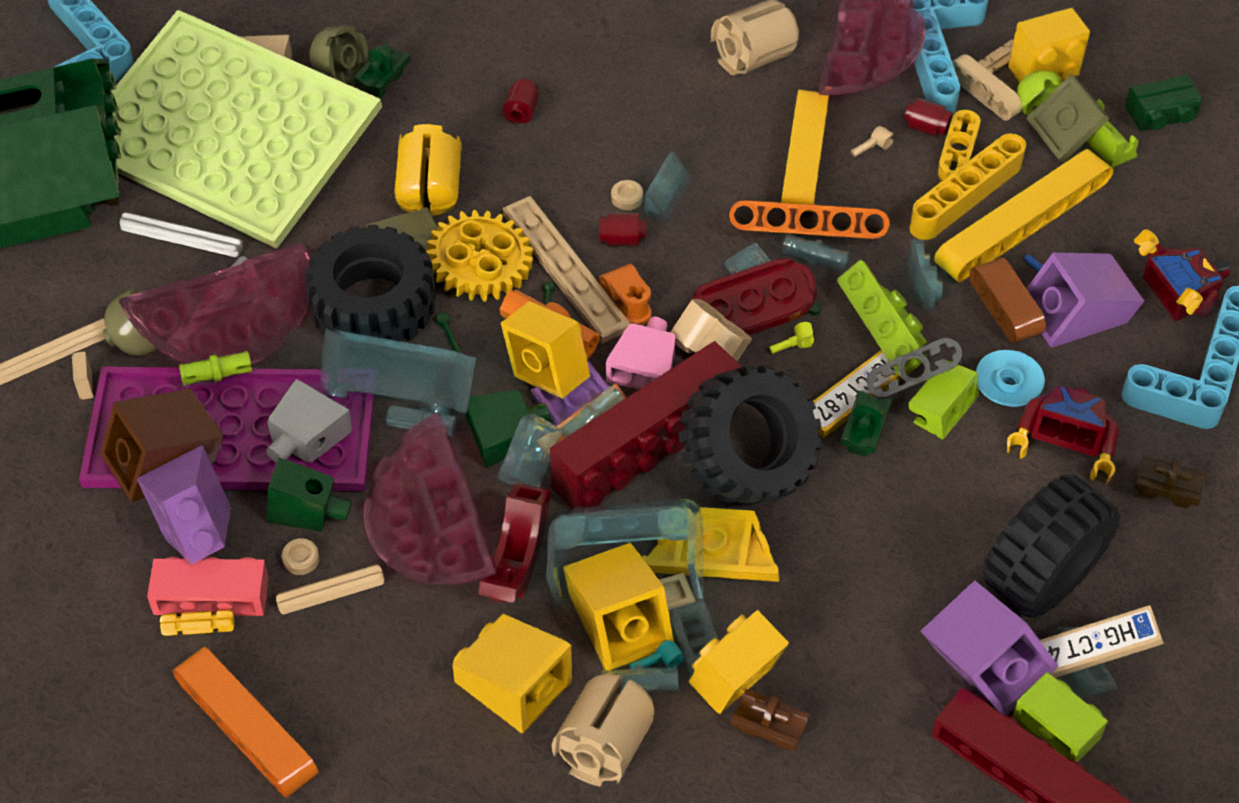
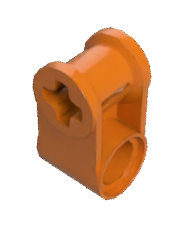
[599,263,652,325]

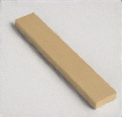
[503,196,631,344]

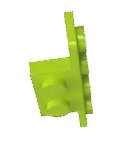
[837,260,927,376]

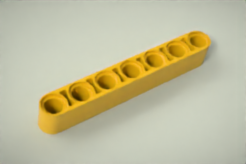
[934,149,1114,282]

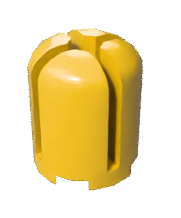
[394,124,462,217]

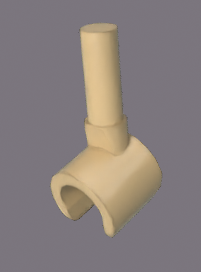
[851,126,893,157]

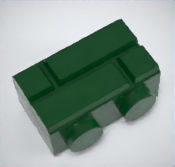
[1125,74,1202,131]

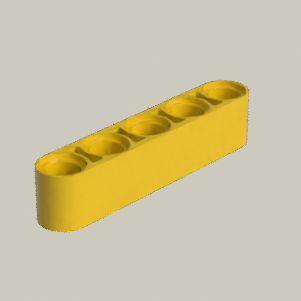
[781,89,829,212]
[909,134,1026,240]

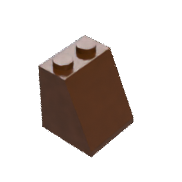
[99,388,223,502]

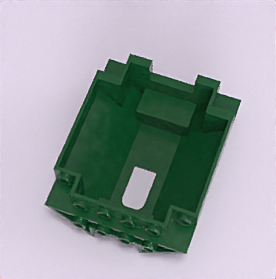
[0,59,121,248]

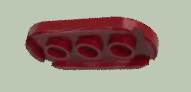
[686,258,817,335]

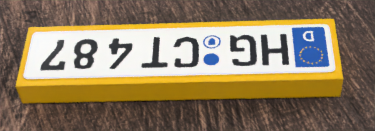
[813,350,920,439]

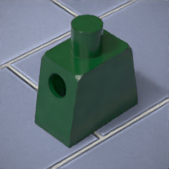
[464,390,551,468]
[266,458,352,532]

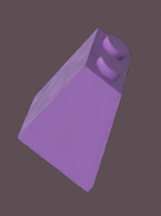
[1026,252,1144,348]
[136,445,231,565]
[920,580,1059,715]

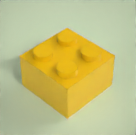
[1008,8,1090,82]
[501,301,590,399]
[689,610,789,715]

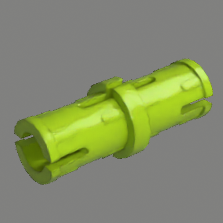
[179,350,252,386]

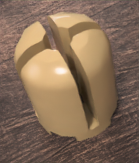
[711,0,799,75]
[551,673,654,787]

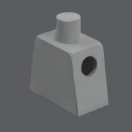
[266,379,352,463]

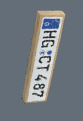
[1040,605,1164,678]

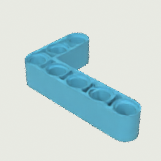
[48,0,134,83]
[901,0,988,114]
[1121,286,1239,429]

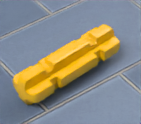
[160,609,235,636]

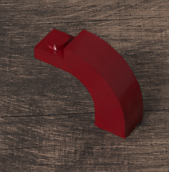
[478,482,551,603]

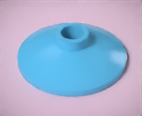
[976,350,1045,407]

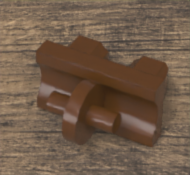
[731,689,810,751]

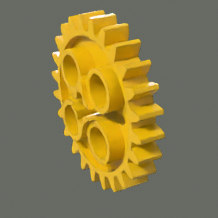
[426,210,533,301]

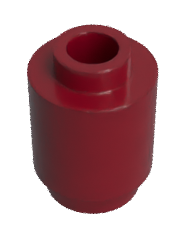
[503,79,539,123]
[904,98,952,136]
[600,213,645,246]

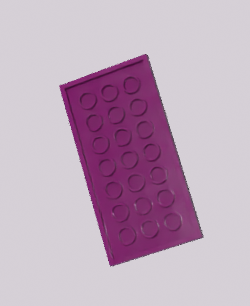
[79,367,377,491]

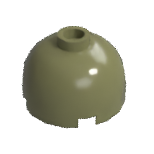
[310,25,368,86]
[103,287,168,356]

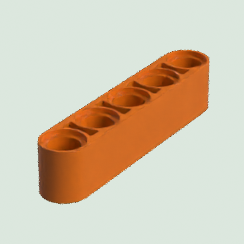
[729,200,889,239]
[172,647,319,798]

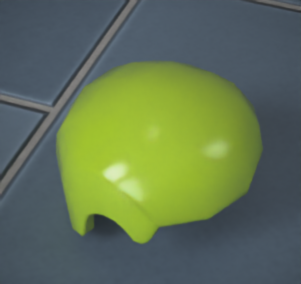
[1017,69,1063,116]

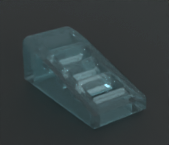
[669,600,718,677]

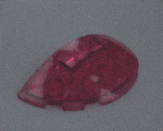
[818,0,926,95]
[118,243,309,365]
[364,412,497,585]

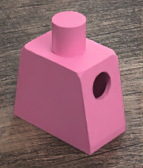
[606,317,676,390]

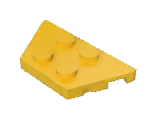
[642,506,780,582]

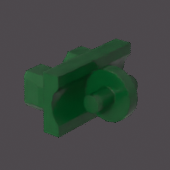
[354,44,411,99]
[840,391,892,457]

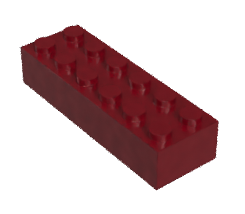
[550,341,742,515]

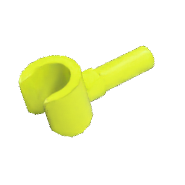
[769,322,814,354]

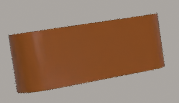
[970,257,1046,343]

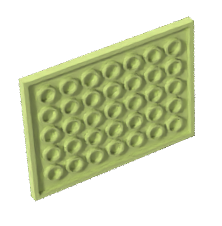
[112,10,382,249]

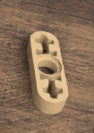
[952,54,1022,121]

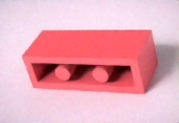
[147,556,269,616]

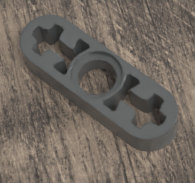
[867,338,962,399]

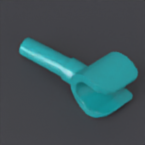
[629,640,684,673]

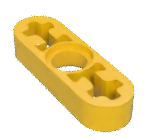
[938,110,980,181]

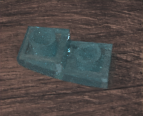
[908,239,943,312]

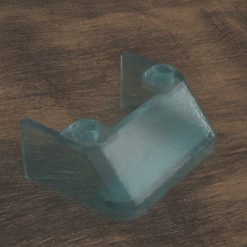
[320,329,476,414]
[546,499,703,608]

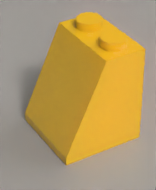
[563,542,674,672]
[452,614,572,734]

